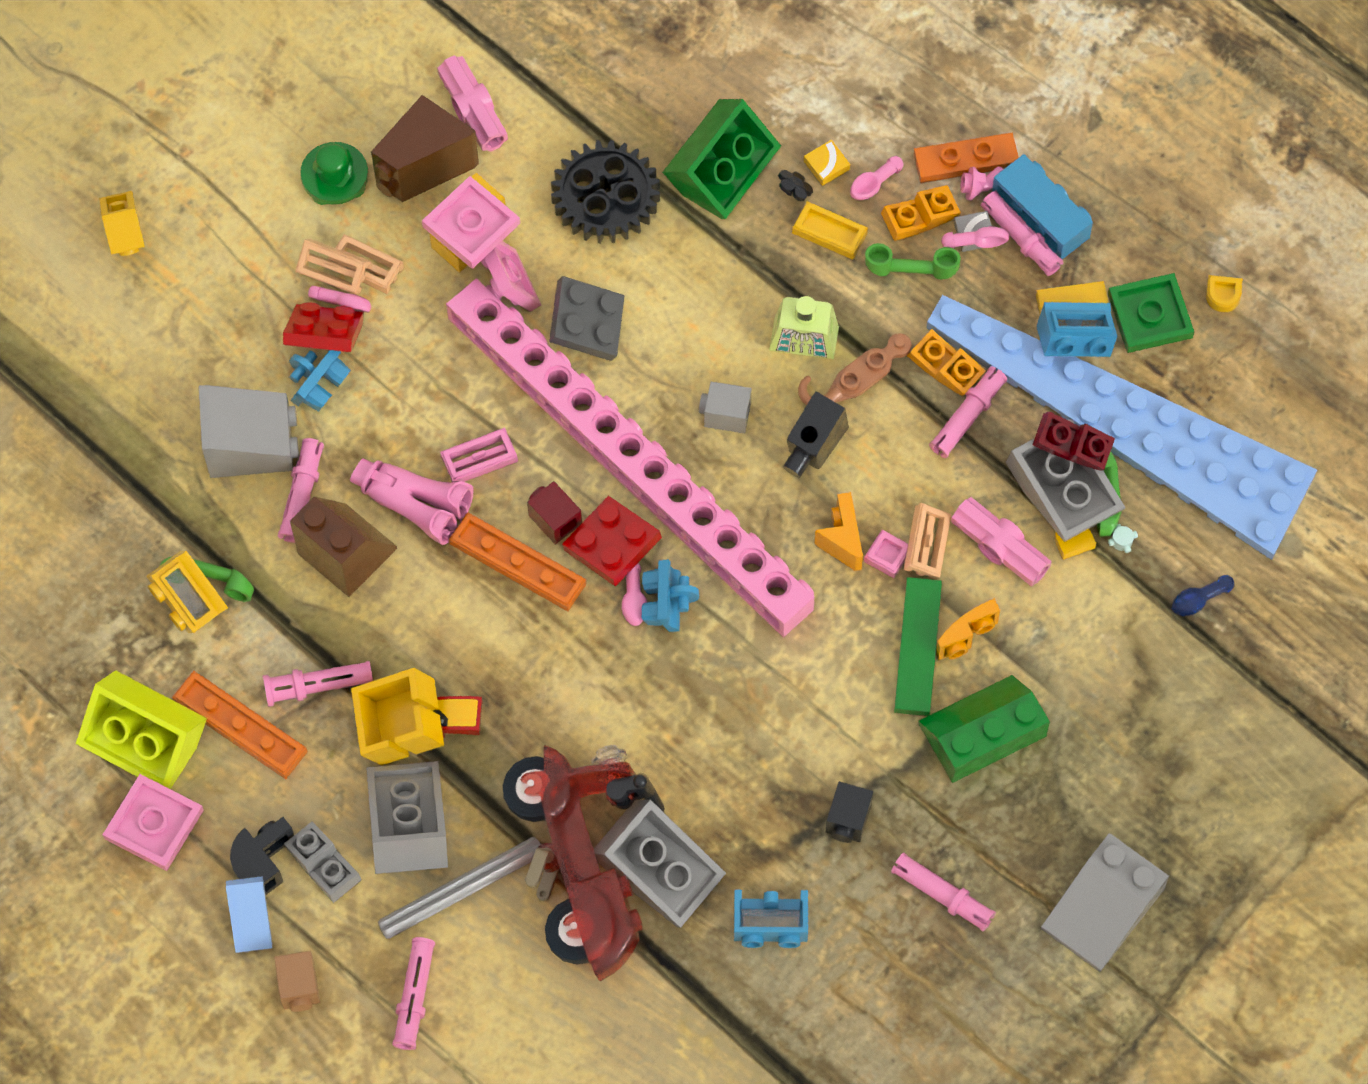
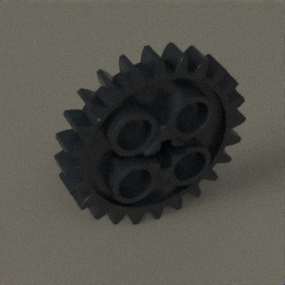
[551,140,660,244]

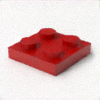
[283,302,364,352]
[562,495,662,587]

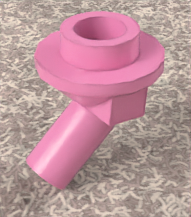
[960,167,1004,200]

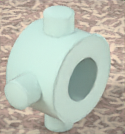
[1108,524,1138,553]

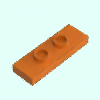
[914,132,1019,183]

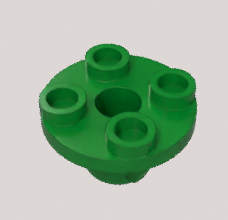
[301,142,368,205]

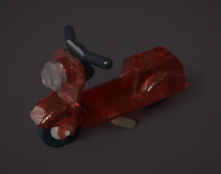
[502,745,665,981]

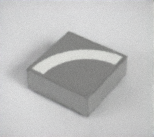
[954,211,992,252]

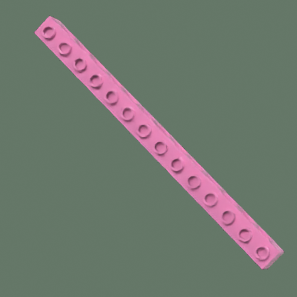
[446,278,815,638]

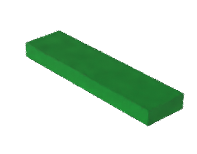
[894,577,942,716]

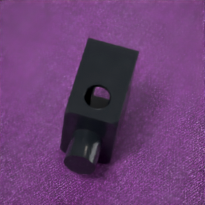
[783,391,849,478]

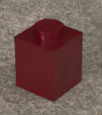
[527,481,582,545]

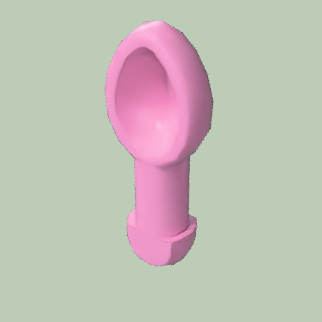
[850,156,904,200]
[941,226,1009,249]
[308,286,371,312]
[622,563,647,626]

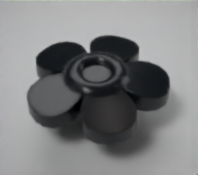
[778,170,813,201]

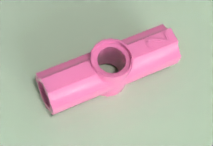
[437,55,508,152]
[951,497,1052,587]

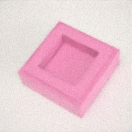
[864,530,908,578]

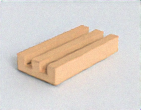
[328,234,404,294]
[295,239,370,295]
[904,503,951,580]

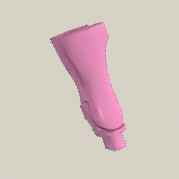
[350,458,473,545]

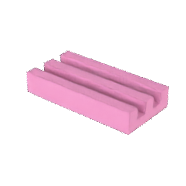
[440,428,518,482]

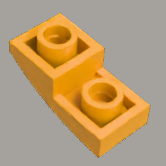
[881,185,961,241]
[907,329,986,396]
[936,598,1000,661]

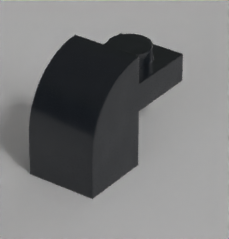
[230,817,294,895]

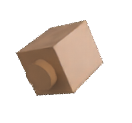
[274,950,320,1012]

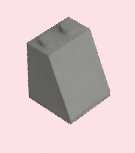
[199,385,299,478]

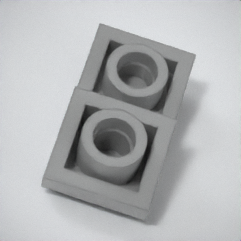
[284,821,362,903]

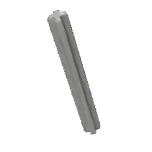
[378,837,543,939]

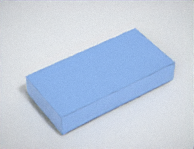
[226,876,272,953]

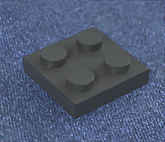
[549,276,625,361]

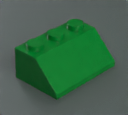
[662,99,781,219]
[918,675,1050,783]

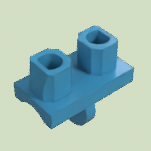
[289,350,351,412]
[641,559,699,632]

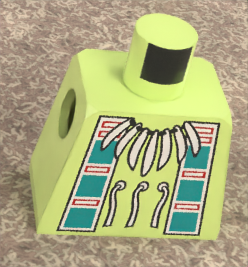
[769,296,839,359]

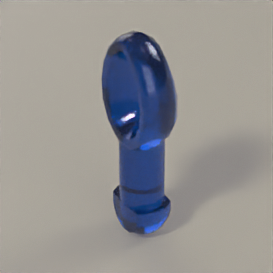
[1172,575,1235,616]

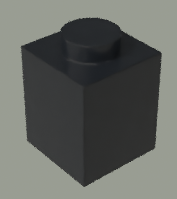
[825,781,874,843]

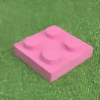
[422,176,520,269]
[481,241,541,312]
[103,774,204,871]

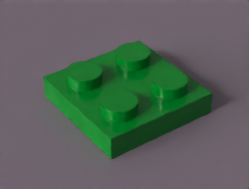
[1108,273,1195,353]

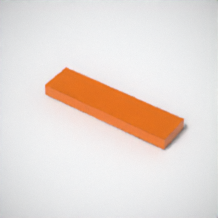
[449,512,587,612]
[172,671,308,779]

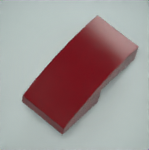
[1032,411,1115,471]

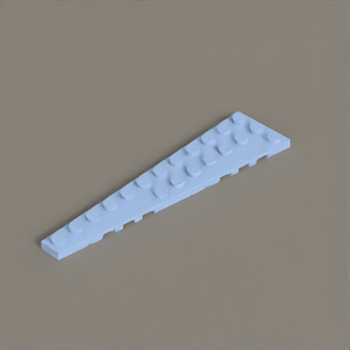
[927,295,1317,560]

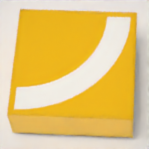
[804,140,850,186]

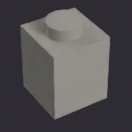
[699,381,752,434]

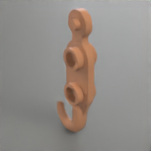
[798,333,912,406]

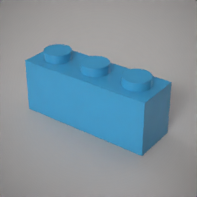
[992,154,1093,259]

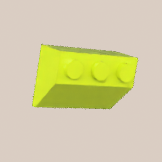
[76,670,207,789]

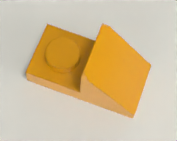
[814,492,863,571]

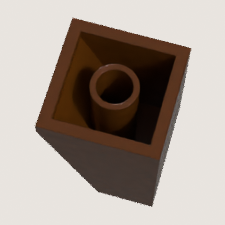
[371,95,479,202]
[290,496,397,597]

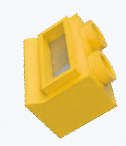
[146,551,228,633]

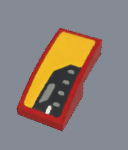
[433,696,483,738]

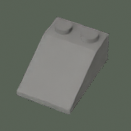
[1006,419,1125,542]
[366,761,448,874]
[590,800,726,928]
[1041,833,1169,972]

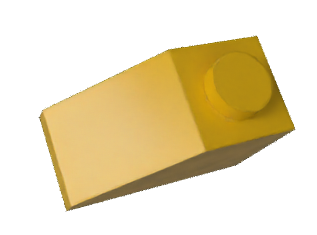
[99,191,145,256]

